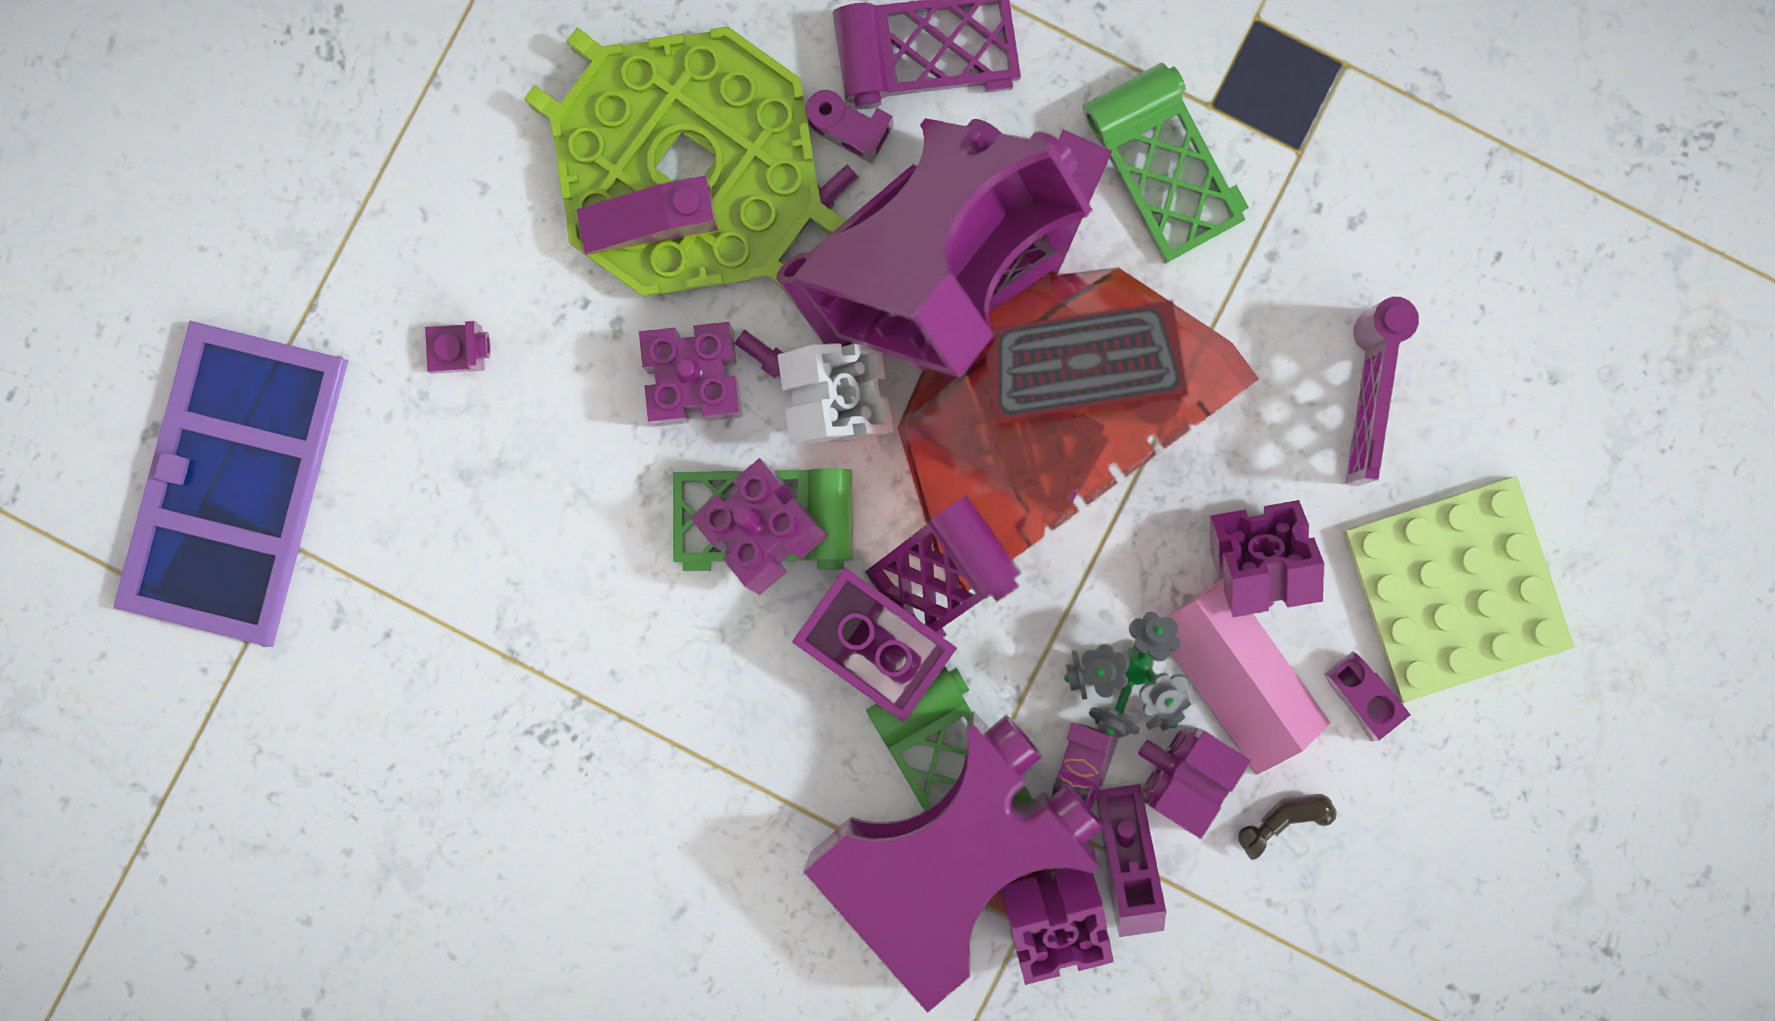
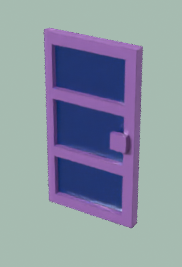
[113,320,349,647]

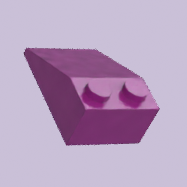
[792,567,957,723]

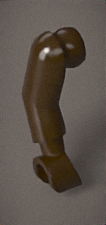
[1238,794,1337,860]

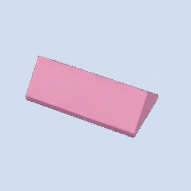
[1166,578,1331,775]

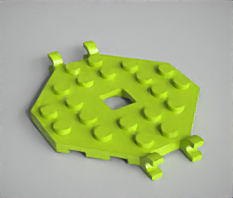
[524,26,846,298]

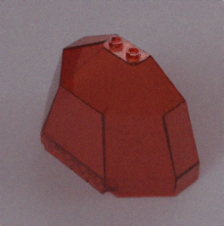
[897,267,1259,591]

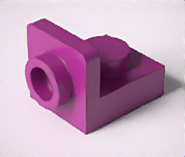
[425,321,491,374]

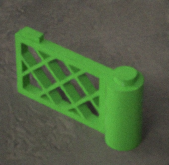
[1082,63,1249,263]
[673,469,853,571]
[866,666,1033,811]

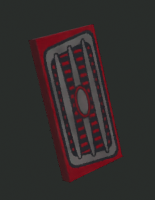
[985,300,1188,425]

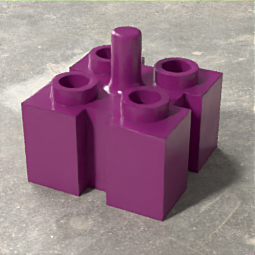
[639,322,742,427]
[690,458,829,595]
[1210,500,1324,617]
[1138,726,1251,839]
[1001,868,1114,985]

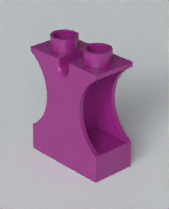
[793,118,1093,378]
[803,711,1103,1013]

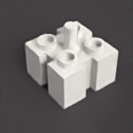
[778,344,893,445]

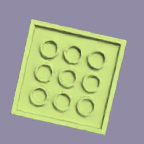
[1343,476,1575,703]

